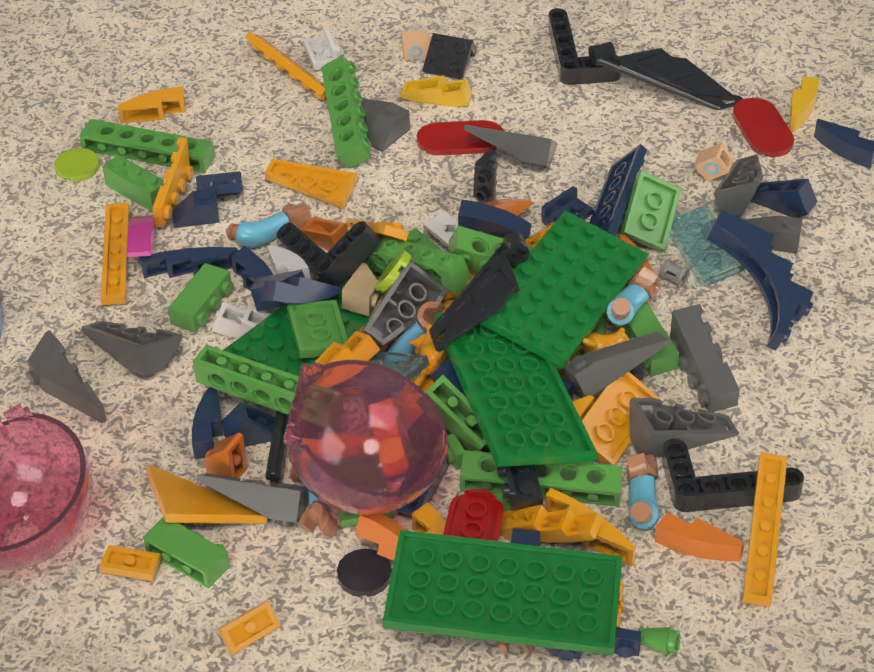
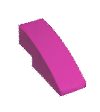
[127,215,156,257]

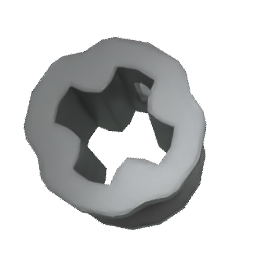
[659,259,690,287]

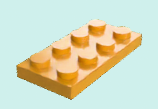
[581,372,660,465]

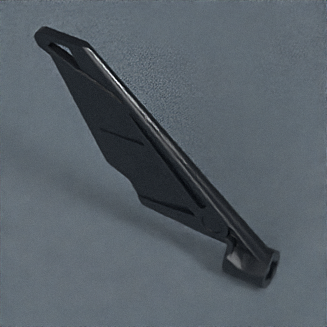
[588,41,743,110]
[429,232,530,352]

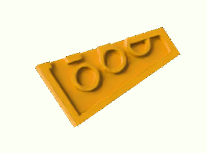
[152,137,193,228]
[265,159,358,209]
[346,218,409,241]

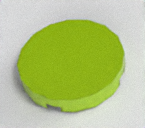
[54,148,100,182]
[374,250,411,294]

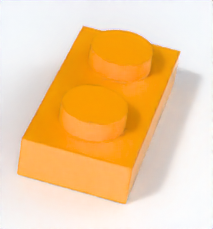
[99,545,162,582]
[217,601,281,654]

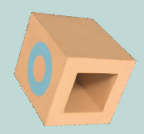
[401,30,431,60]
[694,143,734,181]

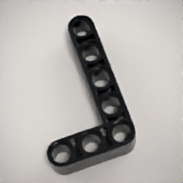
[548,8,621,85]
[277,221,380,287]
[662,439,804,512]

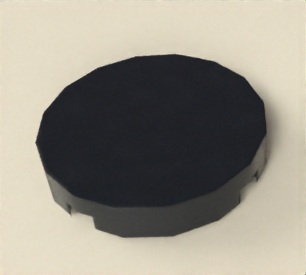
[337,548,392,597]

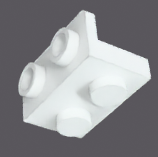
[303,26,341,71]

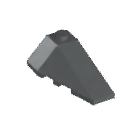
[703,216,803,254]
[362,261,448,346]
[629,398,739,457]

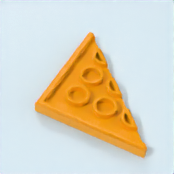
[146,465,268,524]

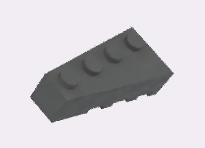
[670,304,740,412]

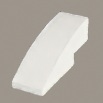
[267,245,311,279]
[212,302,271,338]

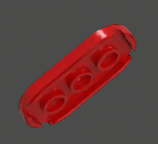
[733,98,794,157]
[417,120,504,156]
[443,489,504,541]

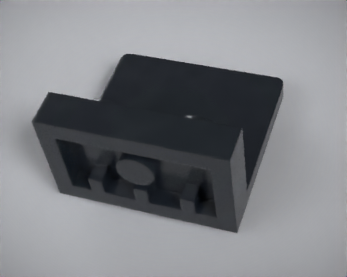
[422,33,477,80]

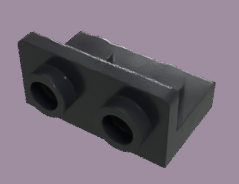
[473,149,498,202]
[496,465,543,510]

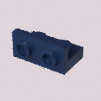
[196,171,243,197]
[541,186,594,226]

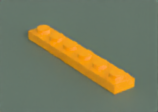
[245,31,326,101]
[101,202,130,305]
[742,452,787,607]

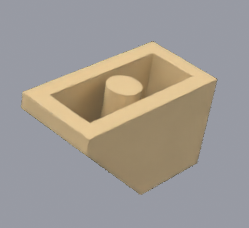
[342,263,381,316]

